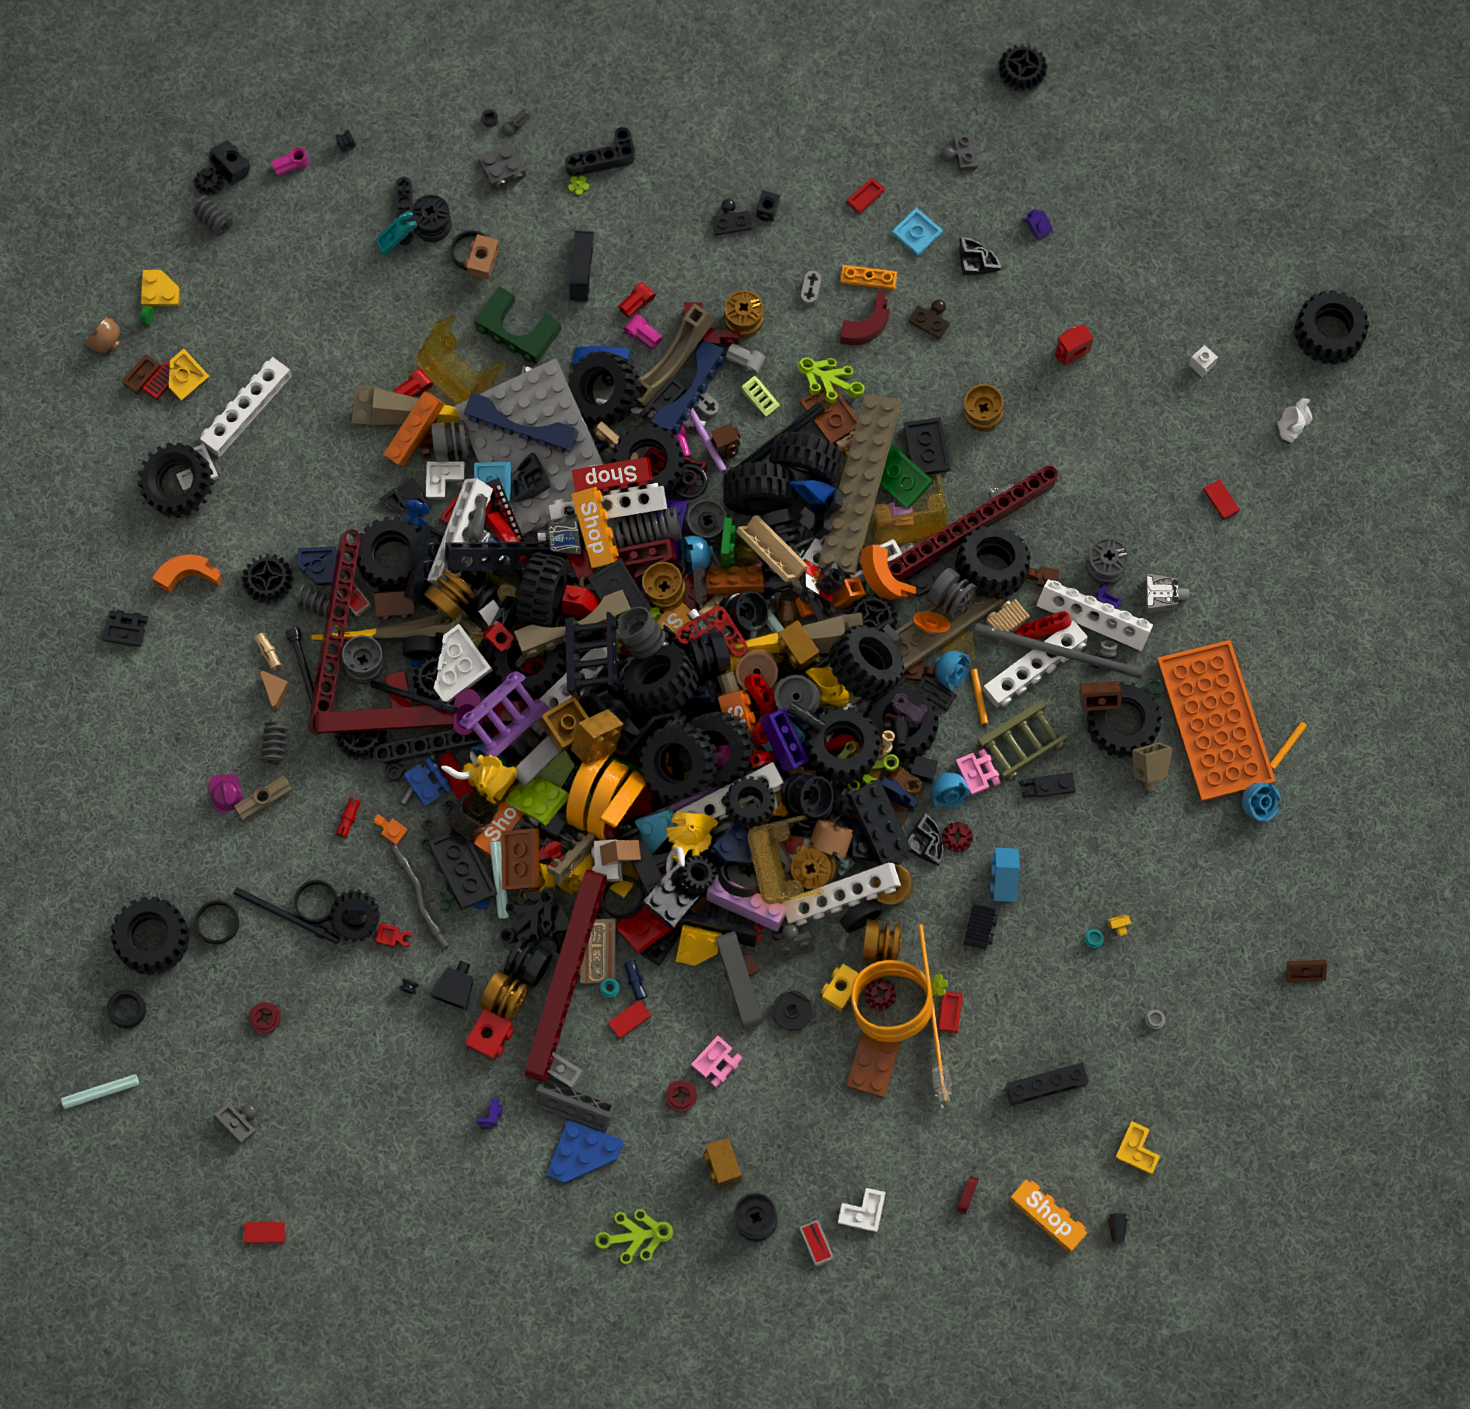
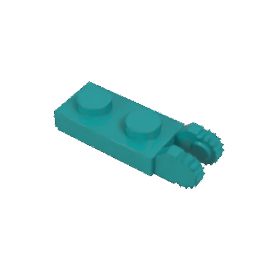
[376,211,417,255]

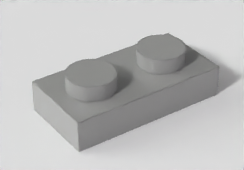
[547,1052,584,1088]

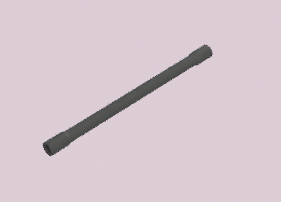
[974,623,1144,679]

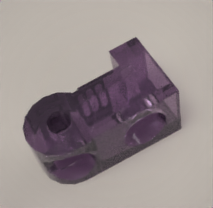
[892,693,929,728]

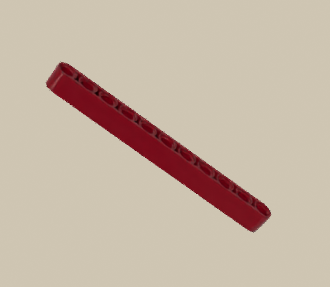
[888,466,1058,582]
[308,529,361,735]
[315,701,526,733]
[525,870,607,1082]

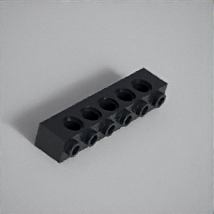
[444,542,562,573]

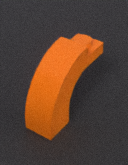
[861,545,916,601]
[152,555,223,593]
[795,577,866,619]

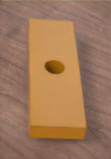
[840,265,897,291]

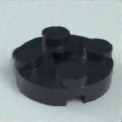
[773,991,812,1031]

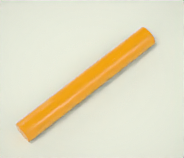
[970,669,989,725]
[1270,722,1307,770]

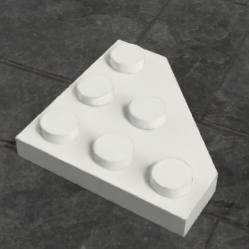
[434,624,493,703]

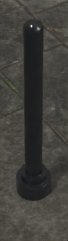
[285,628,320,709]

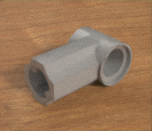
[726,344,766,375]

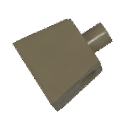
[1132,742,1172,791]

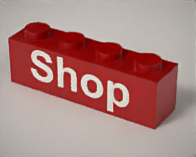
[572,457,653,492]

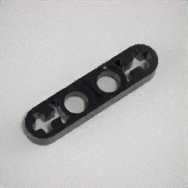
[395,177,413,245]

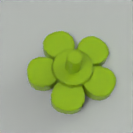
[568,176,589,195]
[930,974,948,996]

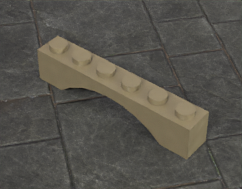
[636,303,715,407]
[514,590,631,658]

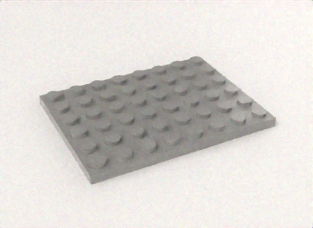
[455,358,603,536]

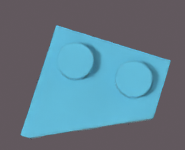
[635,808,678,854]

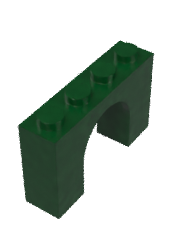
[474,286,561,364]

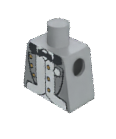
[1145,574,1189,614]

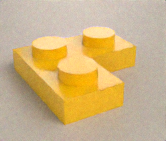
[1115,1121,1160,1175]

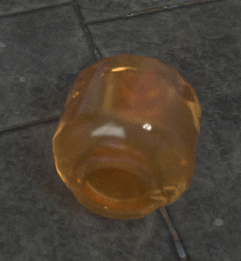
[775,601,800,628]

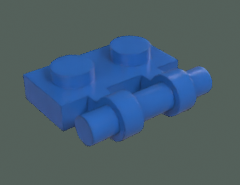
[403,757,452,807]

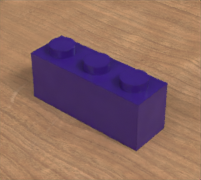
[759,708,809,771]

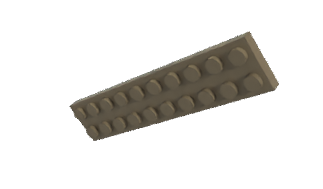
[818,394,902,575]
[849,594,1004,705]

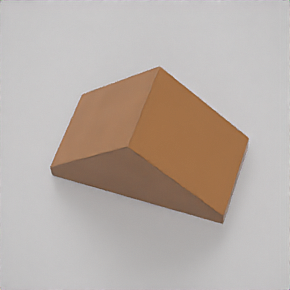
[260,671,290,712]
[600,840,641,866]

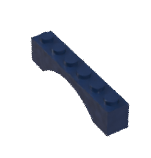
[651,340,725,437]
[464,392,579,454]

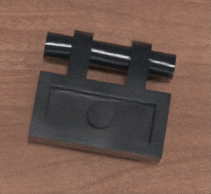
[103,610,148,647]

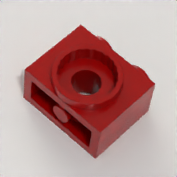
[1055,323,1093,366]
[465,1009,514,1061]

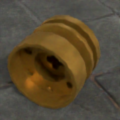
[724,290,763,338]
[964,384,1003,432]
[642,562,686,611]
[424,570,476,620]
[791,847,838,889]
[874,864,913,905]
[862,919,902,962]
[479,970,528,1022]

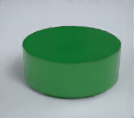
[140,306,154,325]

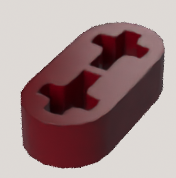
[956,1176,979,1215]

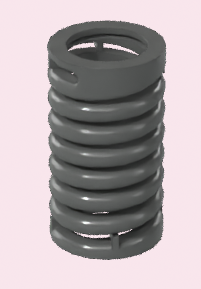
[615,507,682,548]

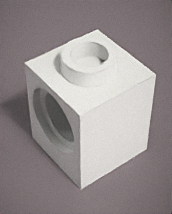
[1189,345,1218,377]

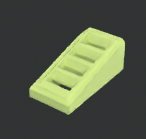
[741,376,780,417]

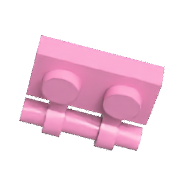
[956,749,1001,796]
[691,1035,743,1087]

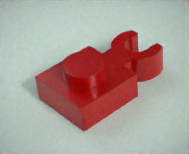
[375,923,412,948]

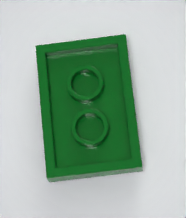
[880,445,934,509]
[721,518,737,568]

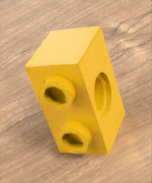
[821,964,859,1012]

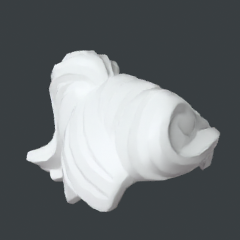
[1278,398,1312,443]

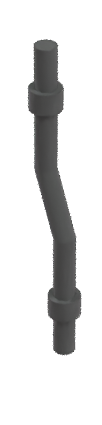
[390,845,449,950]

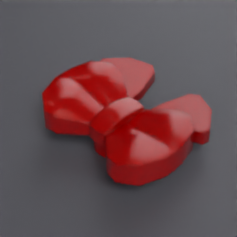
[539,840,565,868]

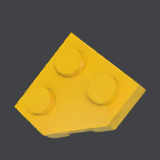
[141,270,180,306]
[168,349,209,401]
[676,925,722,966]

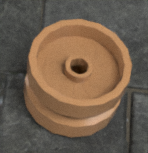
[736,649,779,691]

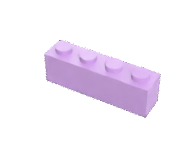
[706,875,787,932]

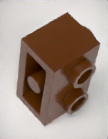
[710,423,741,459]
[374,589,414,619]
[1079,681,1121,711]

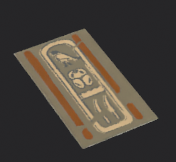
[580,919,615,983]

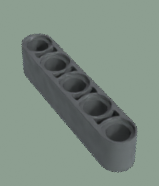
[715,931,763,1029]

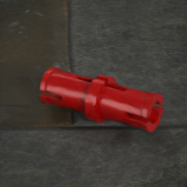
[750,751,777,766]
[336,798,361,838]

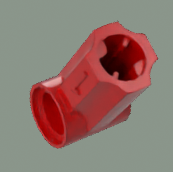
[618,282,656,318]
[394,369,433,397]

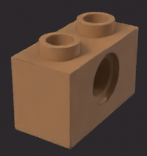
[465,234,499,280]

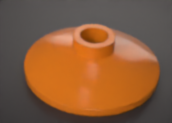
[913,611,951,634]

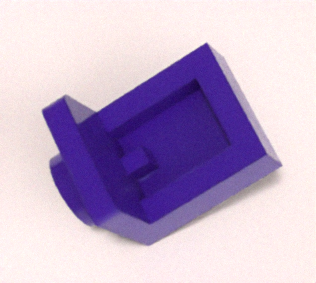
[1023,209,1053,239]
[1095,581,1122,609]
[477,1099,503,1129]

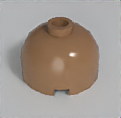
[85,316,120,353]

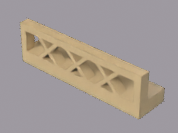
[736,515,808,582]

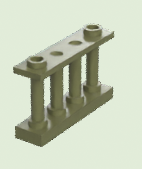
[977,699,1068,781]

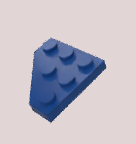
[546,1120,624,1183]

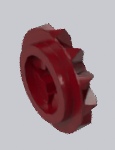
[942,821,973,852]
[865,979,896,1010]
[249,1002,281,1034]
[665,1080,697,1112]

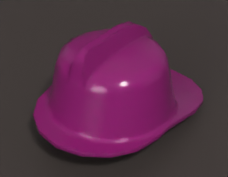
[453,689,484,735]
[209,774,243,814]

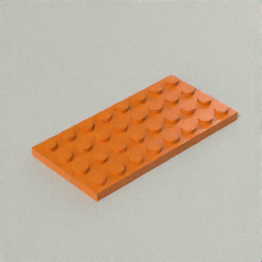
[1157,640,1276,802]

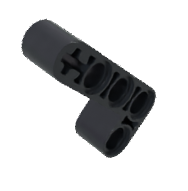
[565,127,635,176]
[569,230,594,301]

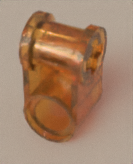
[887,766,922,798]

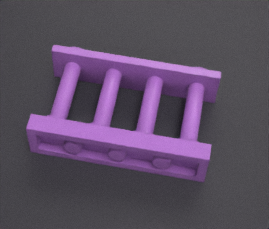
[459,671,549,757]

